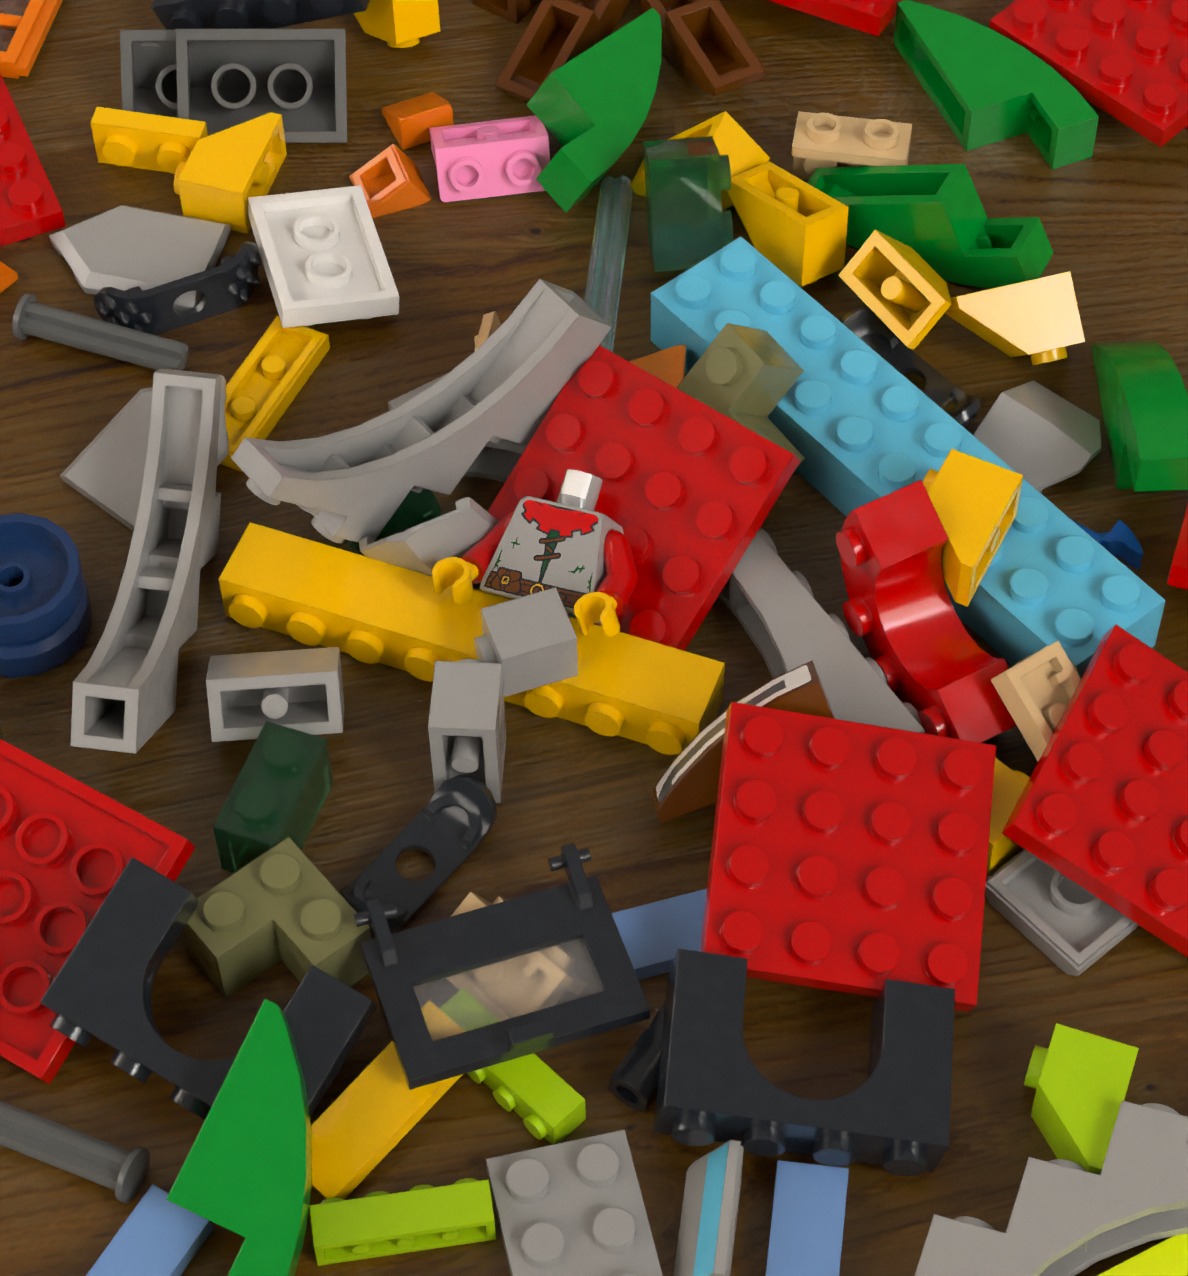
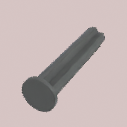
[12,293,189,371]
[0,1101,150,1203]

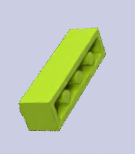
[440,989,586,1145]
[309,1178,496,1266]

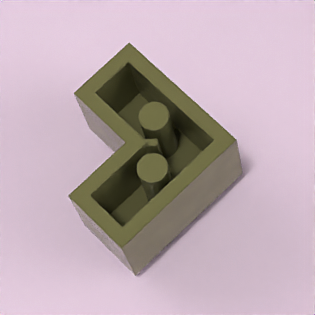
[677,323,805,470]
[182,837,372,998]

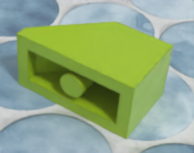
[1024,1023,1139,1175]

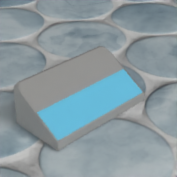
[673,1140,744,1276]

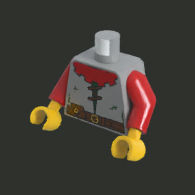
[432,469,639,637]

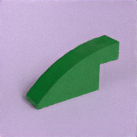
[893,0,1099,170]
[526,8,662,213]
[807,164,1054,289]
[1091,341,1188,492]
[166,999,312,1276]

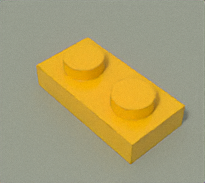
[90,107,208,174]

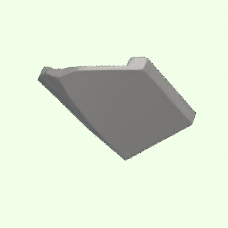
[973,380,1101,493]
[359,497,499,576]

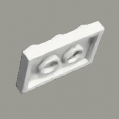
[248,185,400,328]

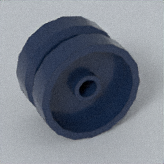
[0,513,92,678]

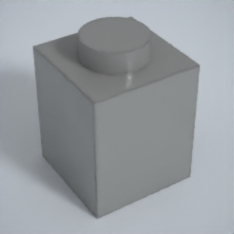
[474,587,578,697]

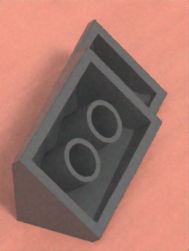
[120,29,347,143]

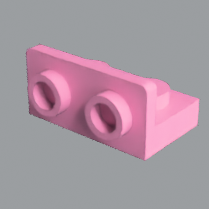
[429,115,550,202]

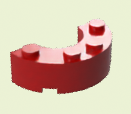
[836,480,1017,743]

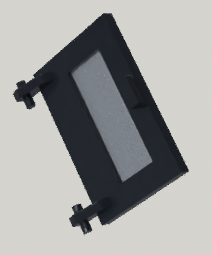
[353,843,650,1090]

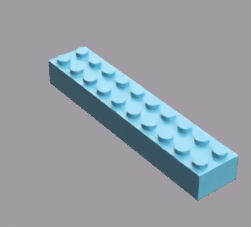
[650,237,1165,678]

